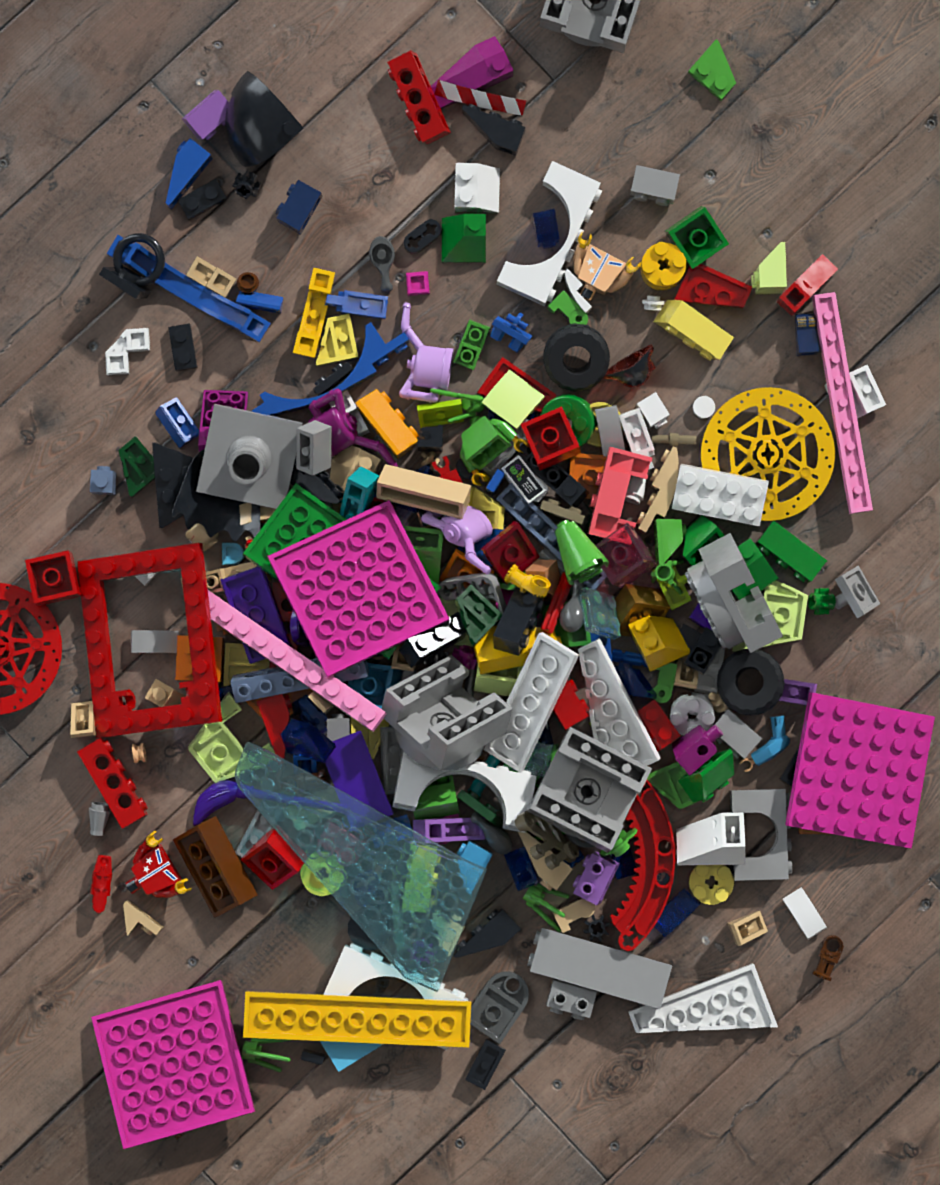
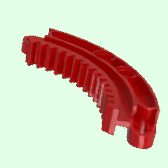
[610,780,675,951]

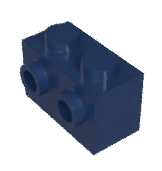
[275,180,323,235]

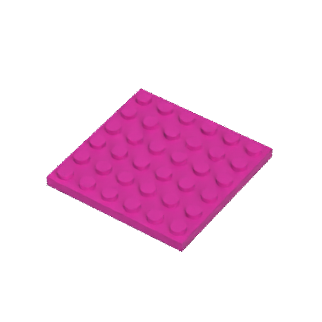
[268,500,449,678]
[785,692,935,849]
[91,980,255,1149]

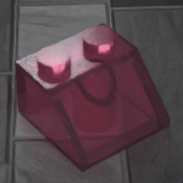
[595,523,658,588]

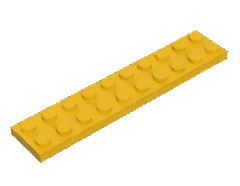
[243,991,471,1048]

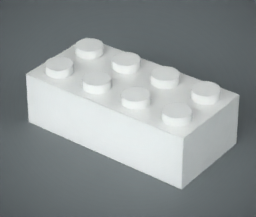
[672,464,769,526]

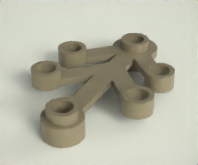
[515,811,579,869]

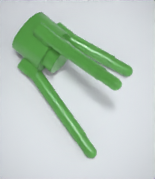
[430,388,485,423]
[651,559,684,595]
[522,883,569,933]
[242,1038,291,1072]

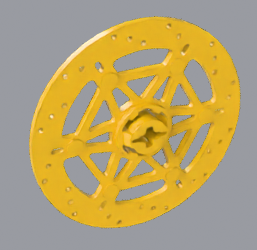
[701,387,835,521]

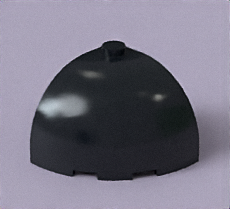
[225,71,304,167]

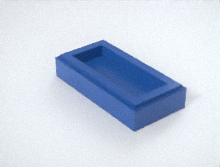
[486,469,505,496]

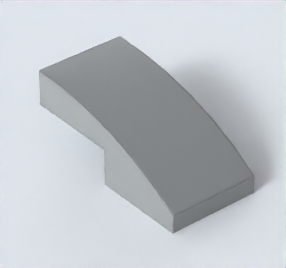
[595,405,625,456]
[131,630,179,653]

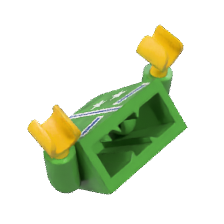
[460,416,529,486]

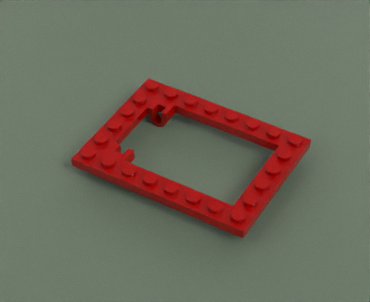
[77,542,222,738]

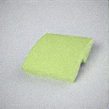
[482,370,545,430]

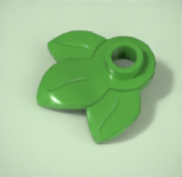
[600,828,637,857]

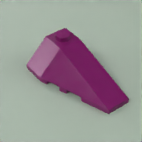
[431,36,513,109]

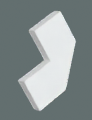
[105,328,150,376]

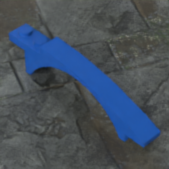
[107,235,271,343]
[251,322,410,416]

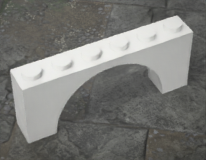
[497,161,602,306]
[392,751,537,833]
[323,943,468,1050]

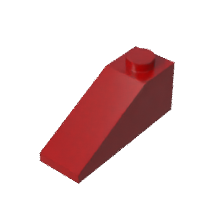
[257,694,293,765]

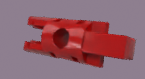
[90,855,113,914]

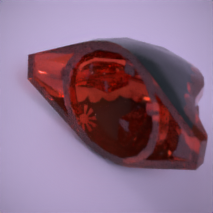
[603,344,656,388]

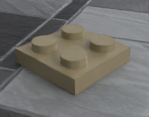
[540,498,585,527]

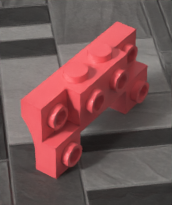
[587,447,652,544]

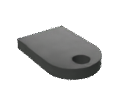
[470,971,529,1044]

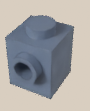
[90,466,117,495]

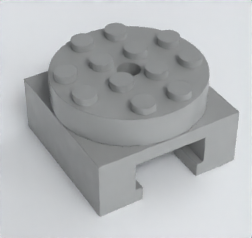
[539,0,641,53]
[684,533,783,653]
[382,655,513,770]
[527,727,652,853]

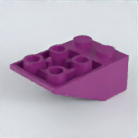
[198,390,248,452]

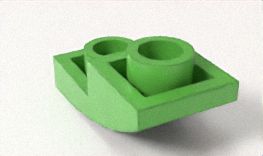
[453,320,490,370]

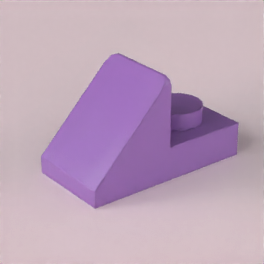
[779,679,817,706]

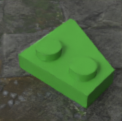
[688,39,736,101]
[647,762,699,809]

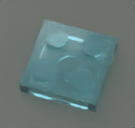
[579,587,621,640]

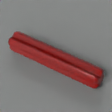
[541,572,572,634]

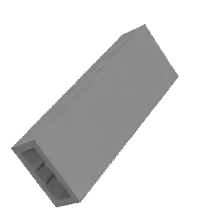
[527,928,672,1009]

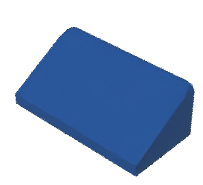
[236,291,284,314]
[155,397,200,448]

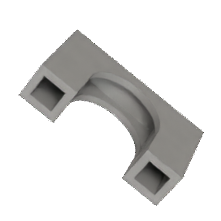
[730,789,792,881]

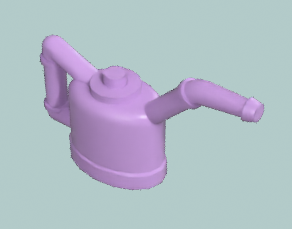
[399,302,454,403]
[421,506,493,575]

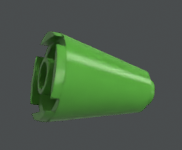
[555,520,609,585]

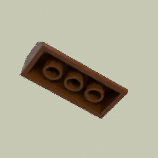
[173,816,258,918]

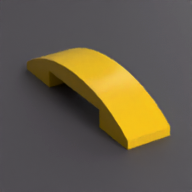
[293,268,335,358]

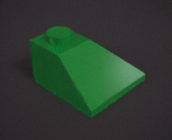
[442,214,486,263]
[683,515,724,566]

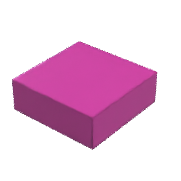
[406,271,430,296]

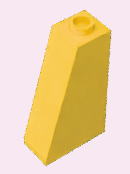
[473,626,562,675]

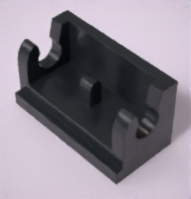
[417,425,443,452]

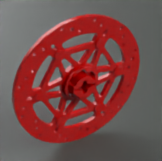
[0,583,62,715]

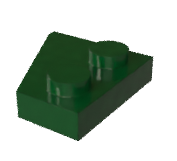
[118,436,155,498]
[454,584,503,646]
[457,789,503,828]

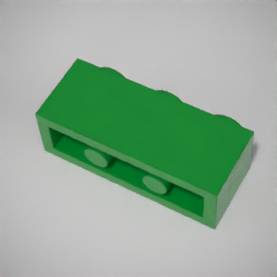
[756,520,827,583]

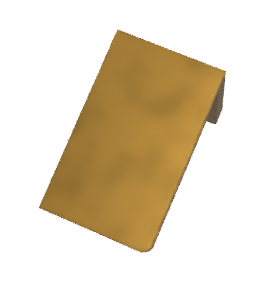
[604,584,671,637]

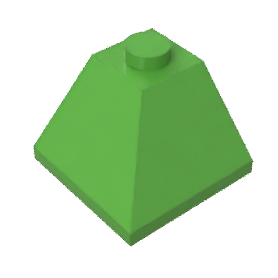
[653,519,686,567]

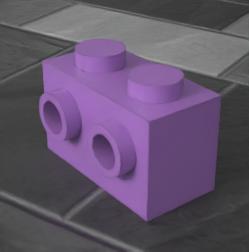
[182,90,229,140]
[573,851,620,905]

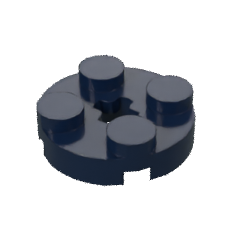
[292,695,328,739]

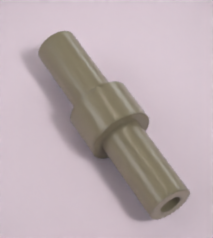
[651,433,696,446]

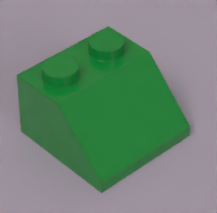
[664,206,729,269]
[732,538,779,600]
[678,749,734,802]

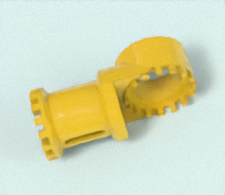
[504,564,551,598]

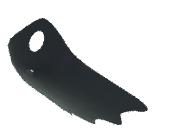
[172,449,260,542]

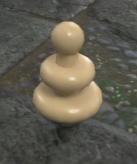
[421,451,442,474]
[708,692,728,713]

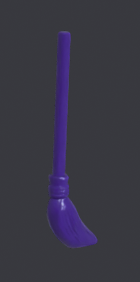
[193,780,350,827]

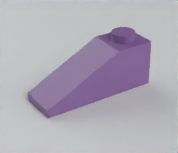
[413,817,486,843]

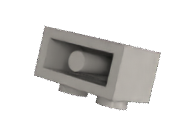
[630,165,680,206]
[296,420,332,475]
[712,709,762,759]
[546,978,597,1020]

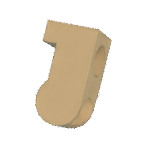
[552,898,595,933]

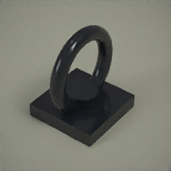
[99,233,165,299]

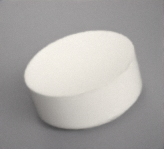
[692,396,715,419]

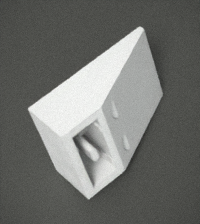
[676,813,745,865]

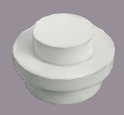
[642,295,664,310]

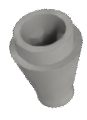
[89,802,111,836]

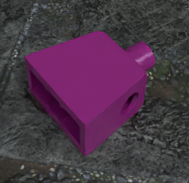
[672,725,723,775]

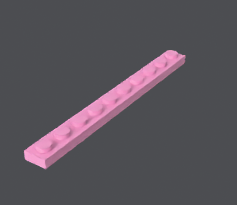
[812,292,873,514]
[208,590,387,732]

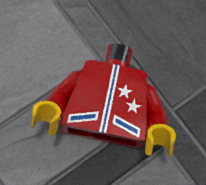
[125,831,192,898]

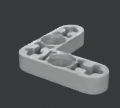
[438,573,507,626]

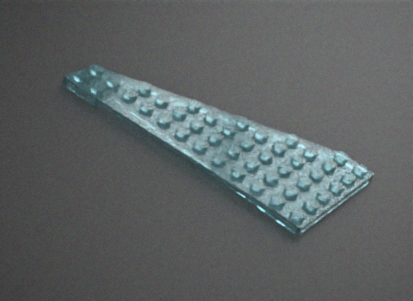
[235,742,487,992]

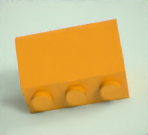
[355,389,419,460]

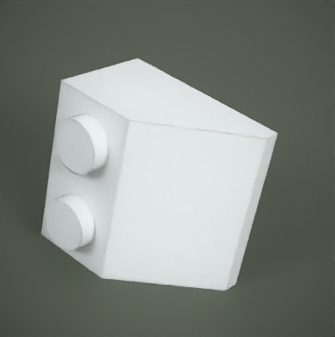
[455,163,500,213]

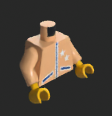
[573,231,641,301]

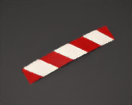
[434,80,526,115]

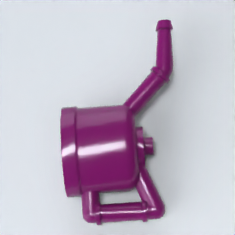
[308,389,398,467]

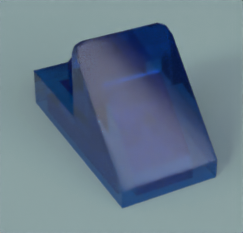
[504,846,539,892]

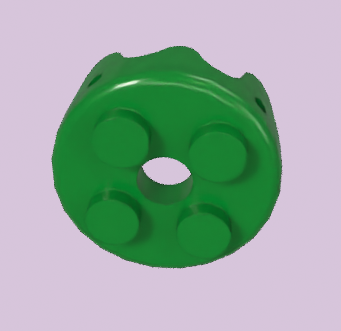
[540,393,597,447]

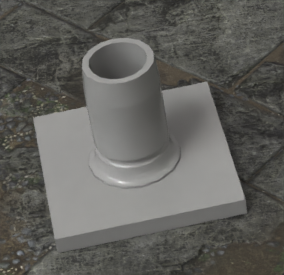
[196,404,303,509]

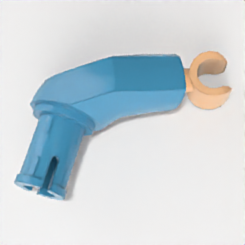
[740,716,790,772]

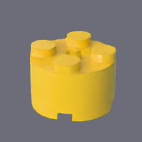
[640,242,686,290]

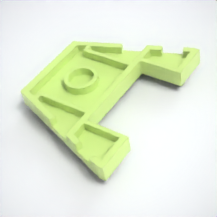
[732,581,808,652]
[188,692,278,783]

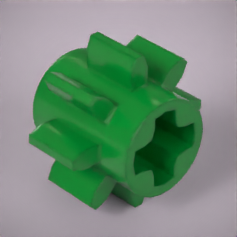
[808,588,836,615]

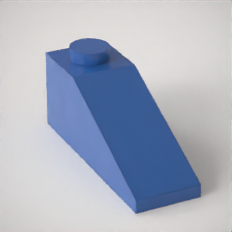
[166,138,213,210]

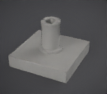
[835,566,880,618]

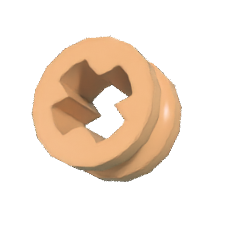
[132,743,147,764]

